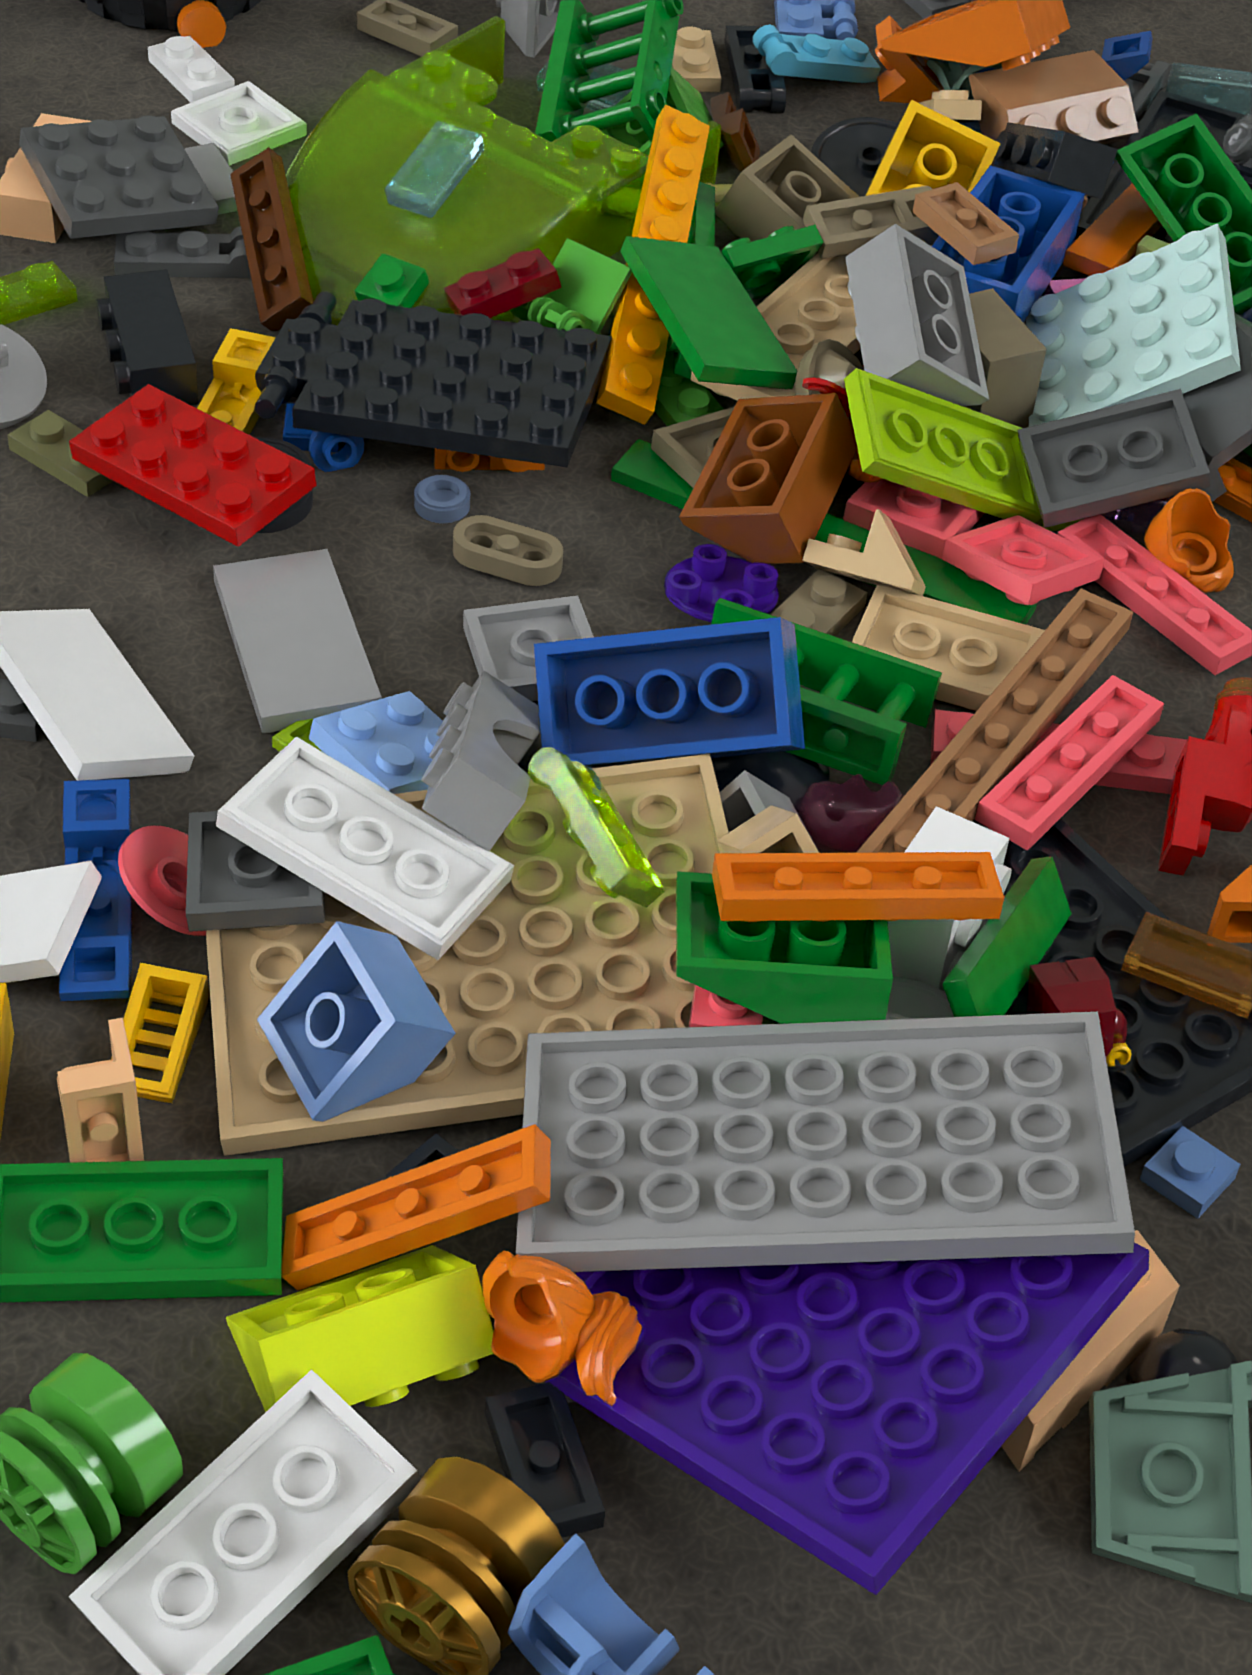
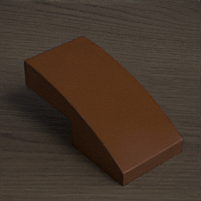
[711,92,760,172]

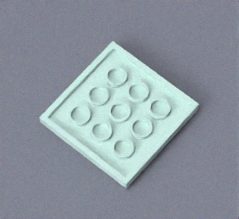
[1026,224,1241,427]

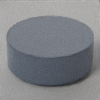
[414,475,470,523]

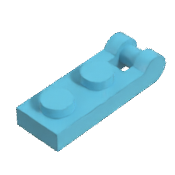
[753,25,881,83]

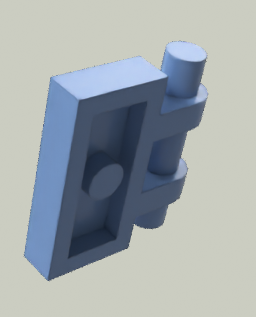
[774,0,858,40]

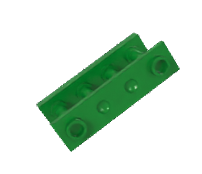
[535,0,684,167]
[711,598,942,787]

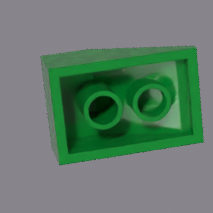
[676,871,893,1024]

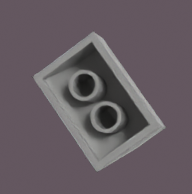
[845,224,989,406]

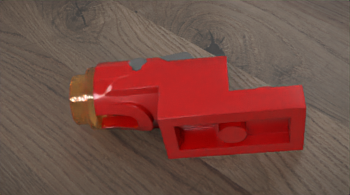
[1158,677,1252,876]

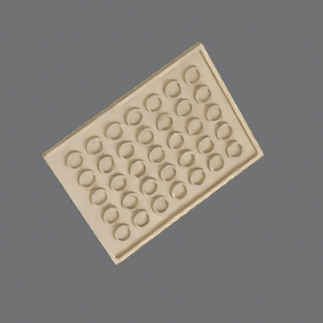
[206,754,774,1156]

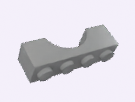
[421,671,541,851]

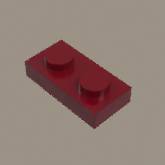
[443,248,562,318]

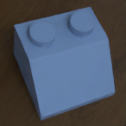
[257,921,456,1122]

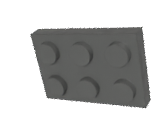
[1017,389,1211,528]

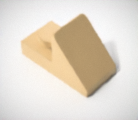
[802,509,926,596]

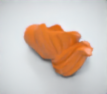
[482,1251,642,1407]

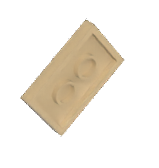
[852,584,1045,711]

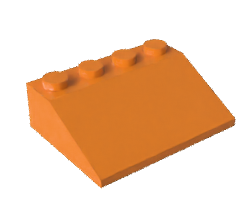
[880,0,1070,71]

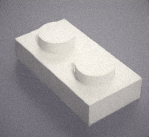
[148,36,235,103]

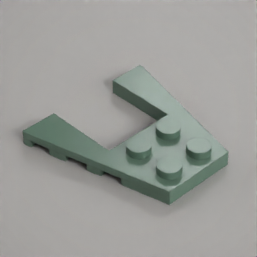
[1089,1360,1252,1603]

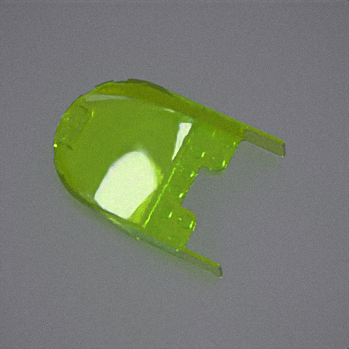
[285,16,721,325]

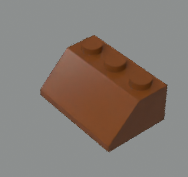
[679,393,857,564]

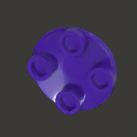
[664,544,779,622]

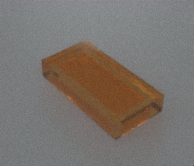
[1121,912,1252,1019]

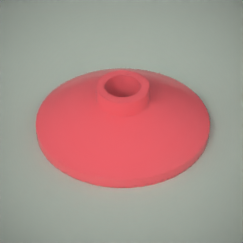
[118,826,206,936]

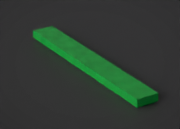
[611,439,1037,625]

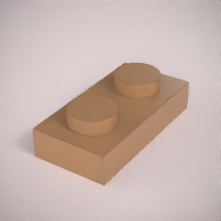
[913,182,1019,265]

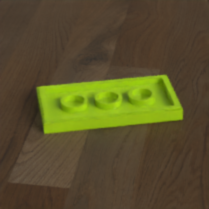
[844,368,1042,523]

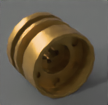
[348,1457,565,1675]

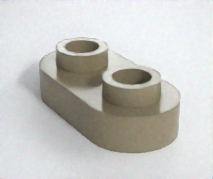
[453,515,564,586]

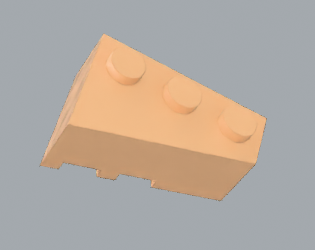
[1002,1230,1180,1472]

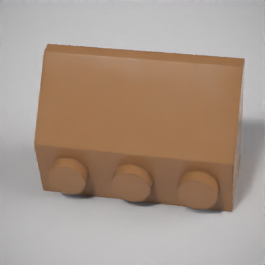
[968,50,1139,166]

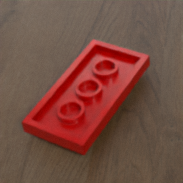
[69,384,317,547]

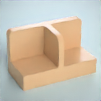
[57,1017,144,1163]

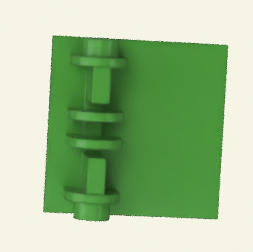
[510,238,633,334]

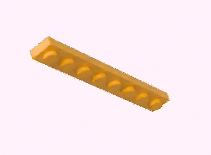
[596,105,710,425]

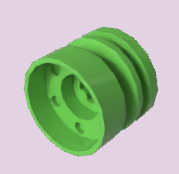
[0,1353,183,1575]

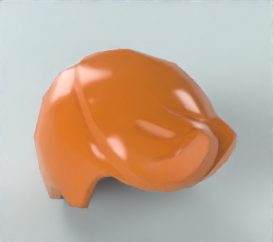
[1144,488,1234,593]

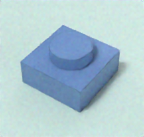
[1140,1126,1241,1219]

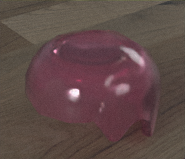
[800,774,904,853]

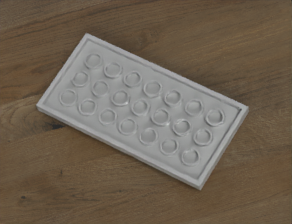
[516,1011,1135,1272]

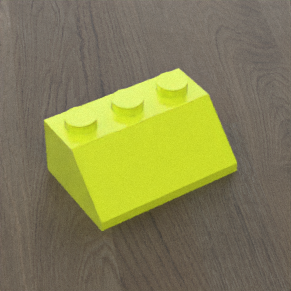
[226,1245,494,1412]

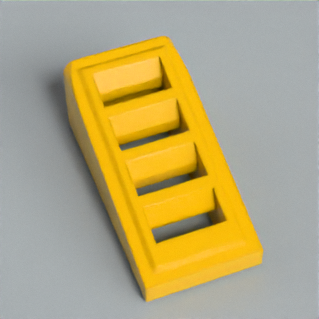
[111,963,210,1103]

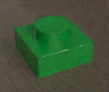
[354,253,430,308]

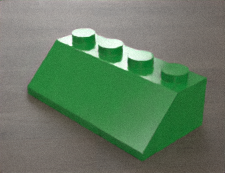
[1115,114,1252,315]

